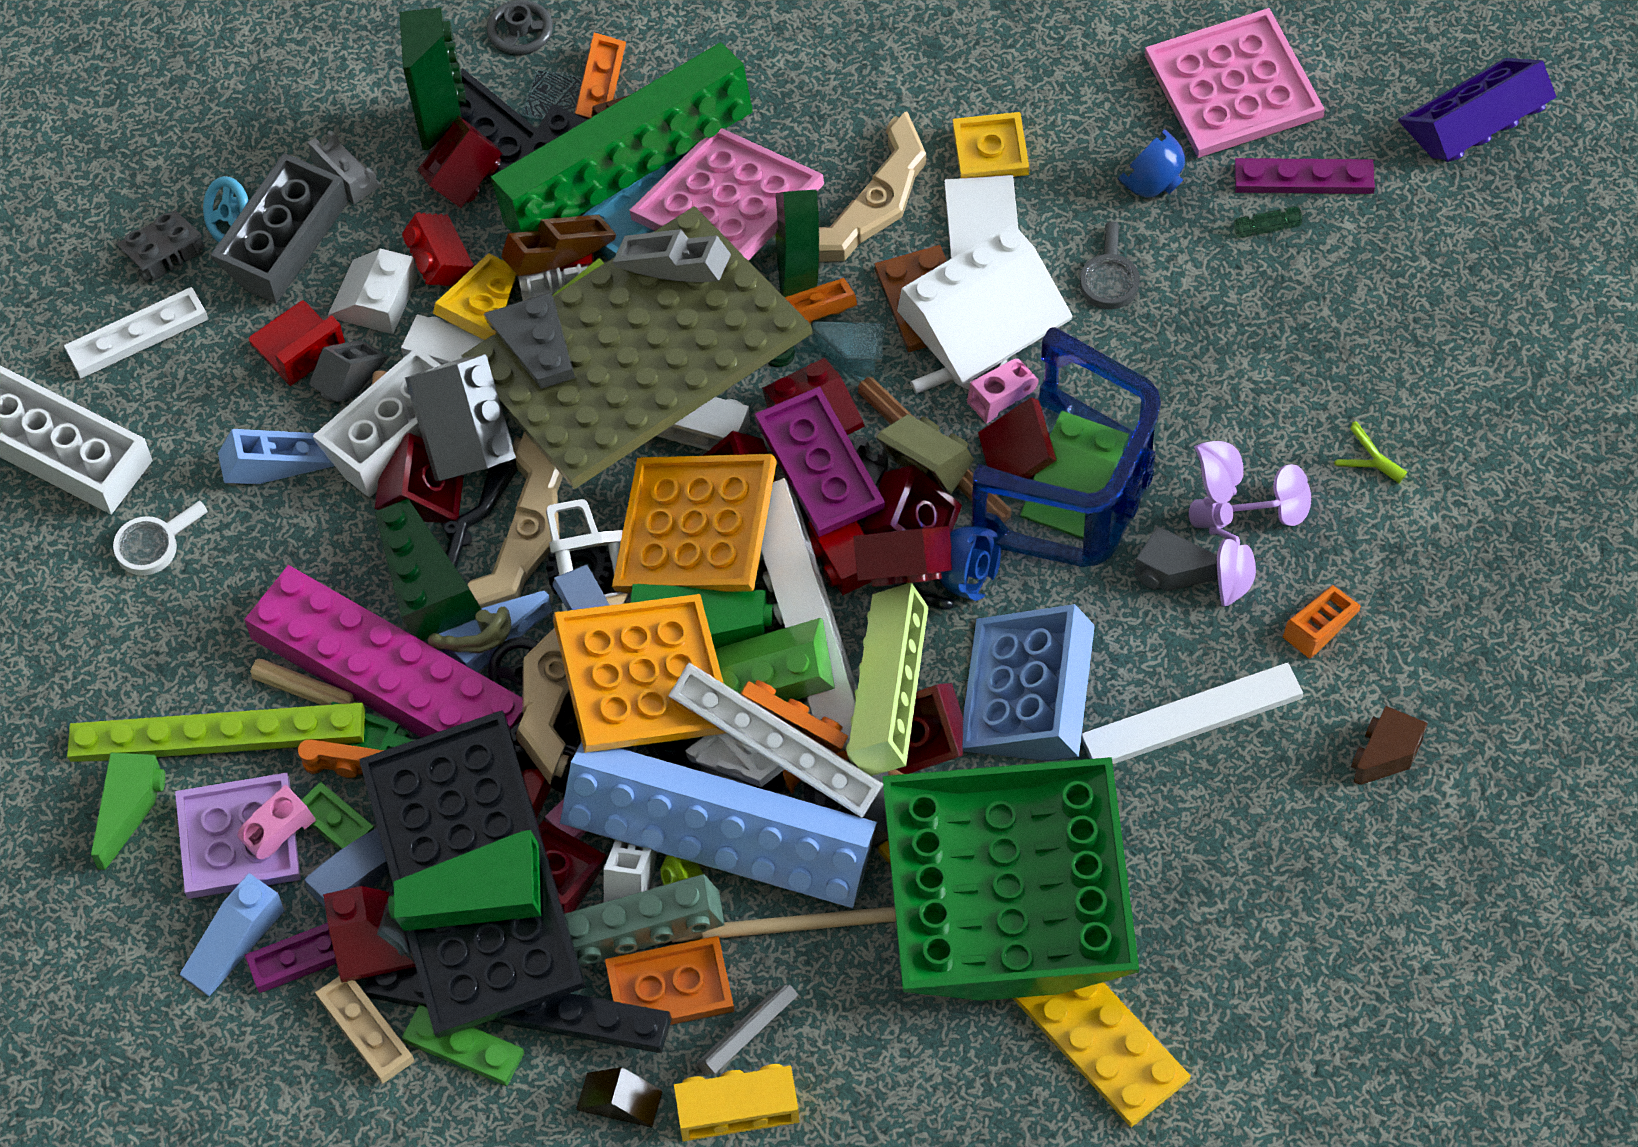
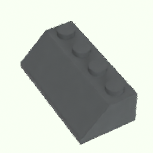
[211,153,348,304]

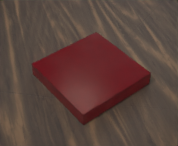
[978,397,1057,495]

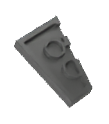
[484,292,575,389]

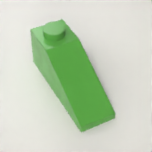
[91,752,166,870]

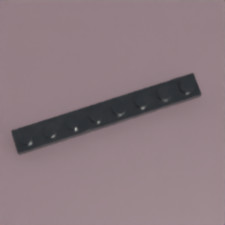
[364,967,672,1054]

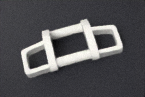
[546,499,632,611]

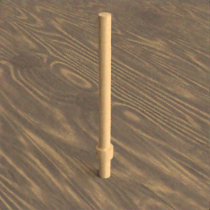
[672,906,896,943]

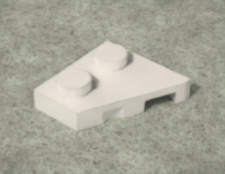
[685,733,785,787]

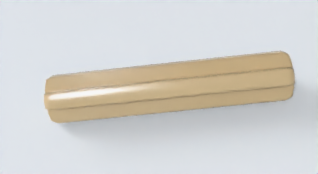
[250,659,354,705]

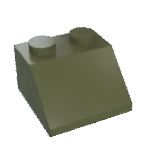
[876,414,974,495]

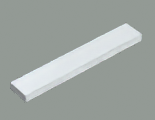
[668,663,884,818]
[1081,663,1303,764]

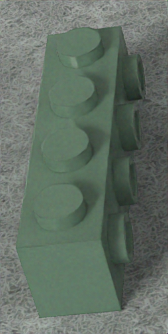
[565,874,725,965]

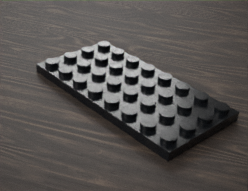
[359,710,586,1038]

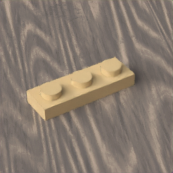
[315,976,415,1084]

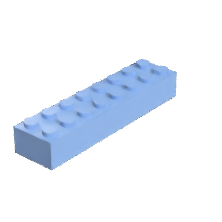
[560,742,877,908]

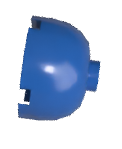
[1118,129,1185,198]
[939,525,1001,601]

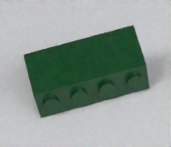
[399,7,466,150]

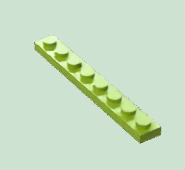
[67,703,365,762]

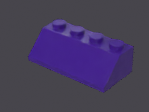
[1398,58,1557,162]

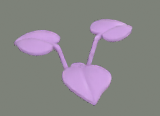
[1189,441,1311,606]

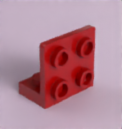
[249,300,345,386]

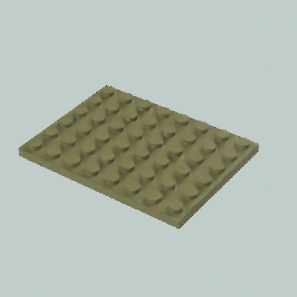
[461,206,813,489]

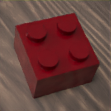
[853,526,952,587]

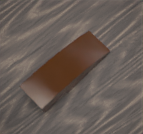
[501,215,616,276]

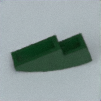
[775,189,819,297]

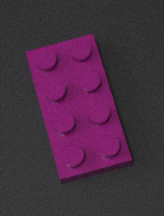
[755,386,885,537]

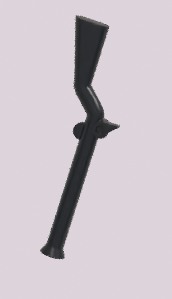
[440,463,518,568]

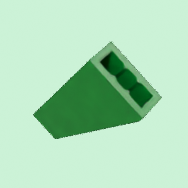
[631,584,773,649]
[388,830,541,931]

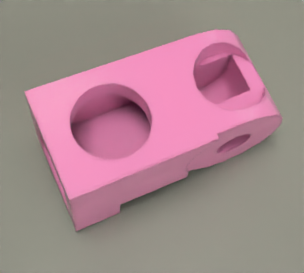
[967,359,1039,424]
[237,785,316,859]

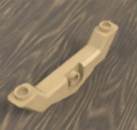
[819,111,926,262]
[467,432,563,608]
[516,593,628,784]

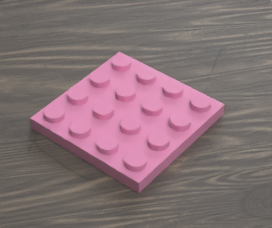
[1145,8,1325,158]
[629,128,824,261]

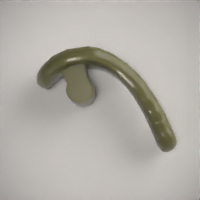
[428,606,511,653]

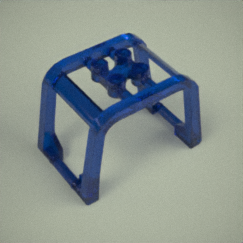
[971,327,1161,567]

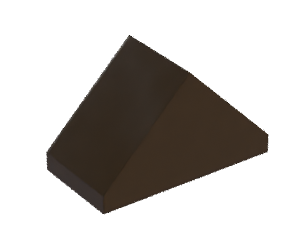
[576,1067,663,1128]

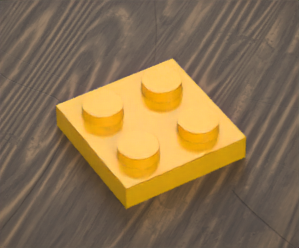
[953,112,1029,178]

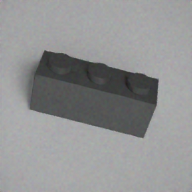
[405,354,516,481]

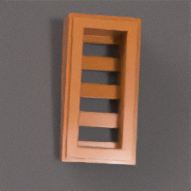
[1283,585,1361,659]

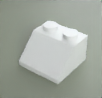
[328,248,418,334]

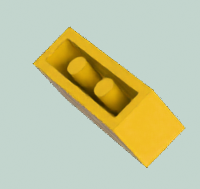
[674,1064,800,1141]

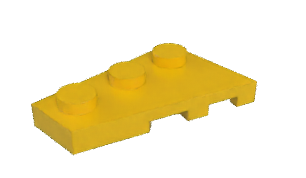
[433,253,517,340]

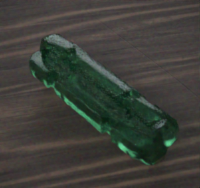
[1234,206,1302,238]

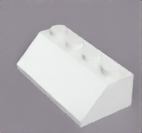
[313,347,441,498]

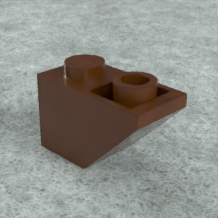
[1351,706,1428,785]

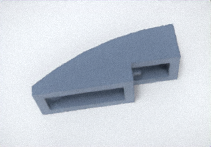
[304,828,390,907]

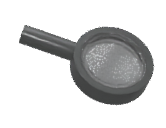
[1080,222,1140,309]

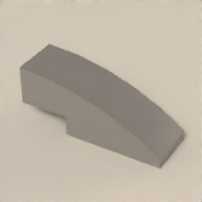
[612,229,731,282]

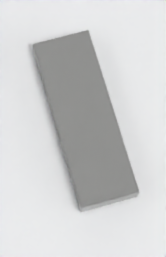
[696,984,799,1075]

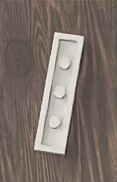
[64,287,208,378]

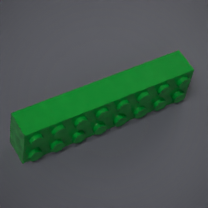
[491,42,753,233]

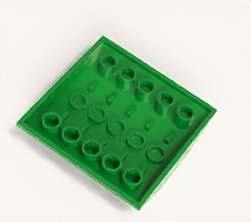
[882,757,1139,1001]

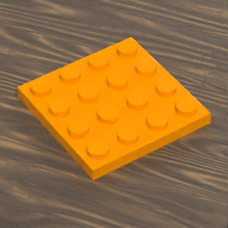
[612,454,777,593]
[553,594,726,753]

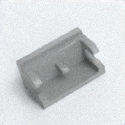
[308,131,381,204]

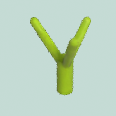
[1334,421,1408,484]

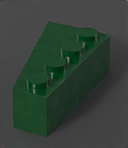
[375,499,482,641]

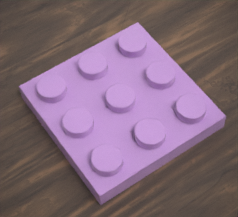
[175,773,301,899]

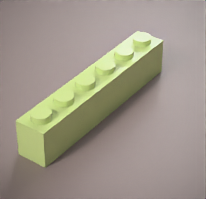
[846,583,928,776]

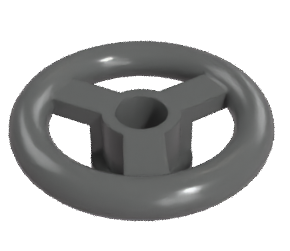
[487,0,553,55]

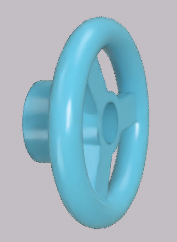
[203,176,250,242]

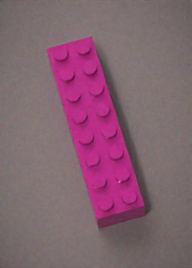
[244,565,523,738]

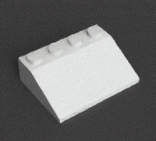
[897,223,1072,386]

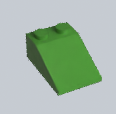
[1020,411,1129,541]

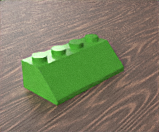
[715,618,835,702]

